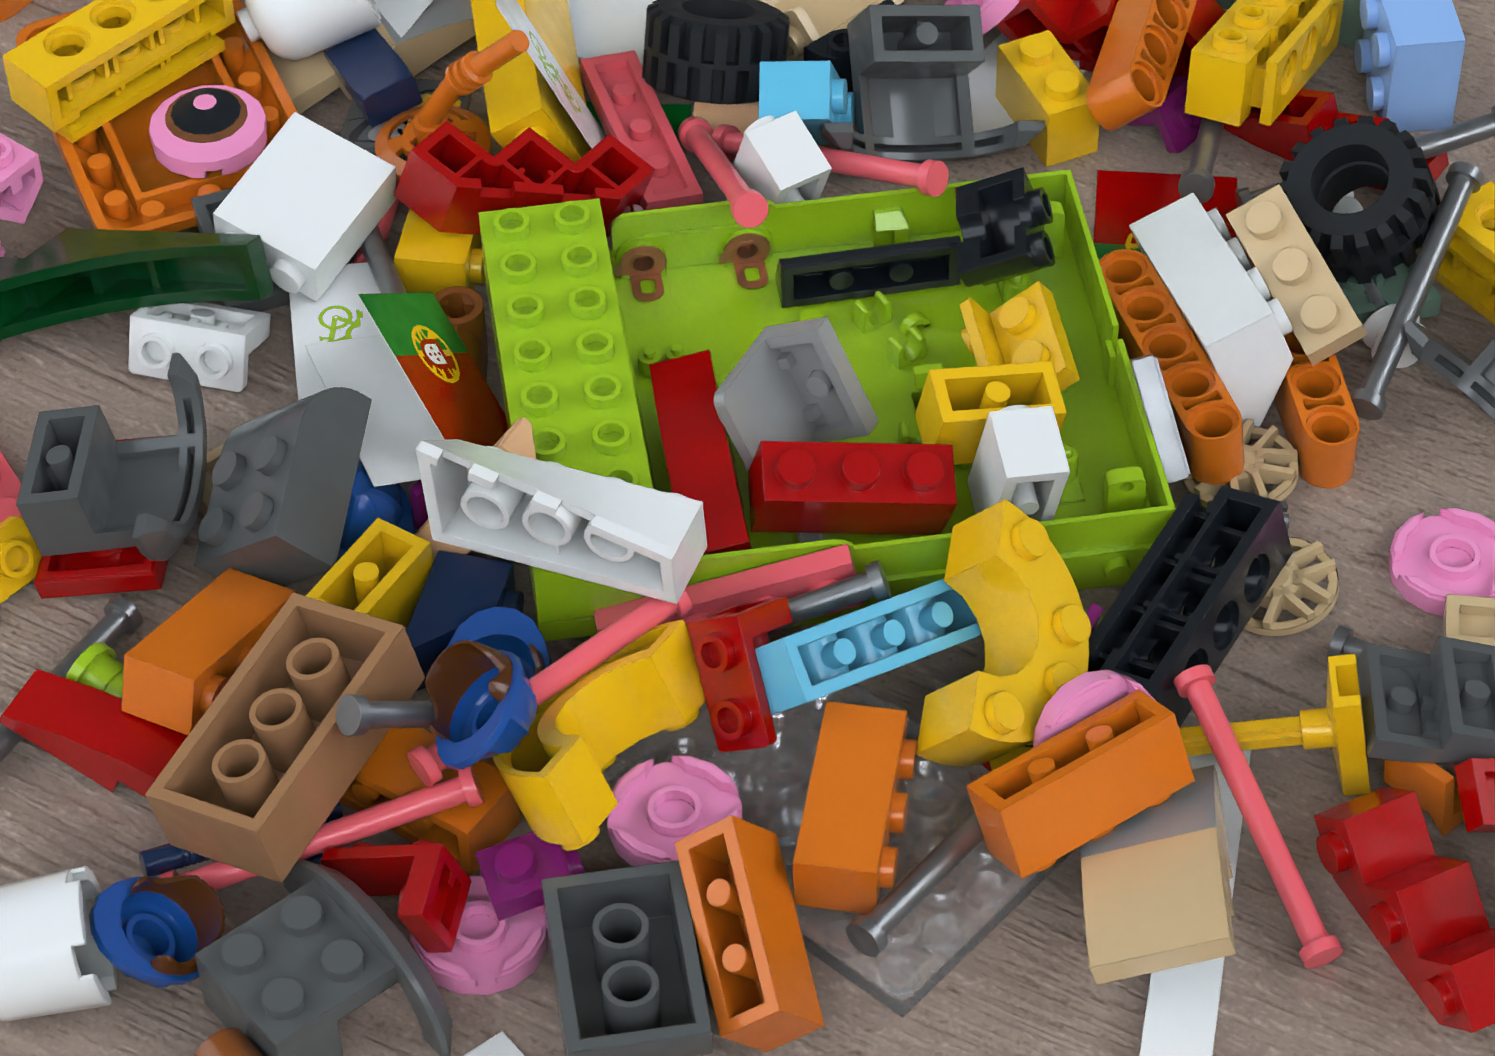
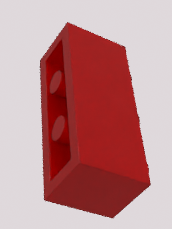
[748,441,957,535]

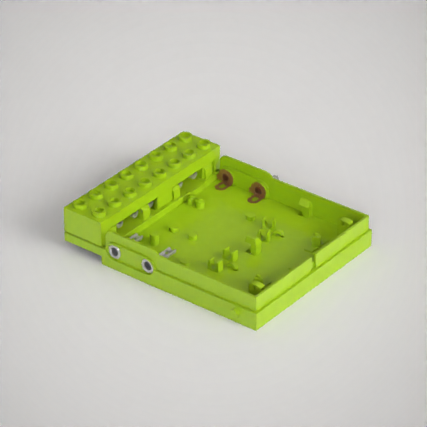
[478,169,1176,641]

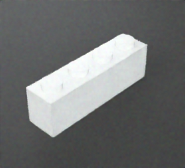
[1129,193,1293,427]
[415,439,707,604]

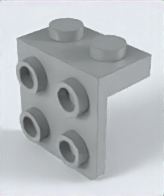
[714,317,879,473]

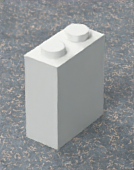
[213,112,396,302]

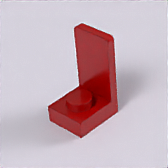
[686,596,793,753]
[320,840,472,953]

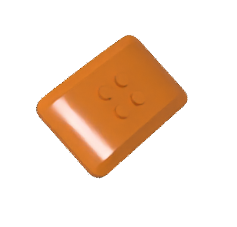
[16,0,298,232]

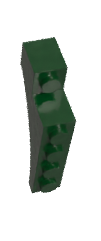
[0,228,274,342]

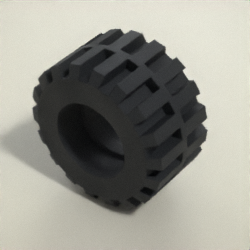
[642,0,790,104]
[1276,116,1441,284]

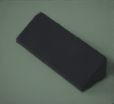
[775,236,961,308]

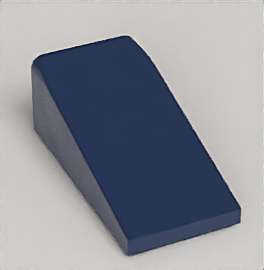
[324,28,423,128]

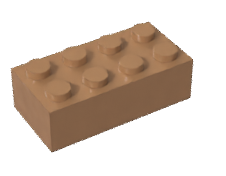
[145,593,425,883]

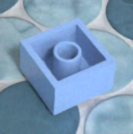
[1354,0,1466,133]

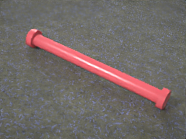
[678,116,769,228]
[712,124,949,197]
[407,590,692,787]
[1173,664,1343,968]
[159,765,485,891]

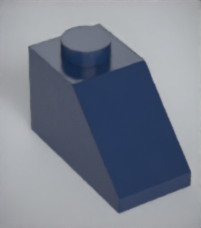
[406,550,524,691]

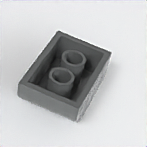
[194,387,372,587]
[541,860,713,1056]

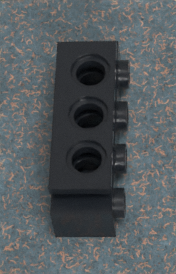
[1088,485,1293,728]

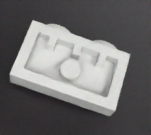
[128,302,271,392]

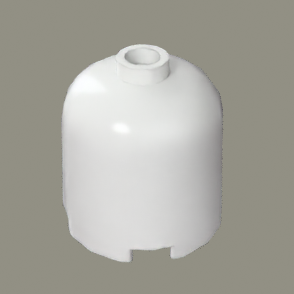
[237,0,382,60]
[0,866,117,1021]

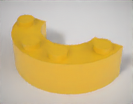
[916,499,1091,767]
[493,619,705,851]

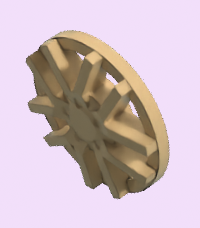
[1182,419,1299,508]
[1244,537,1339,636]

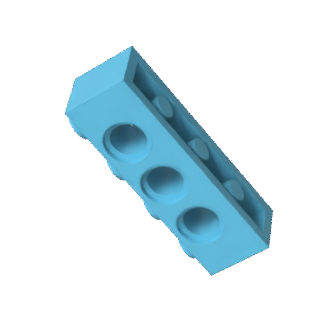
[755,578,982,715]

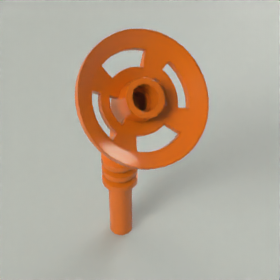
[375,29,529,180]

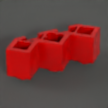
[996,0,1225,76]
[394,120,655,238]
[1313,787,1495,1033]

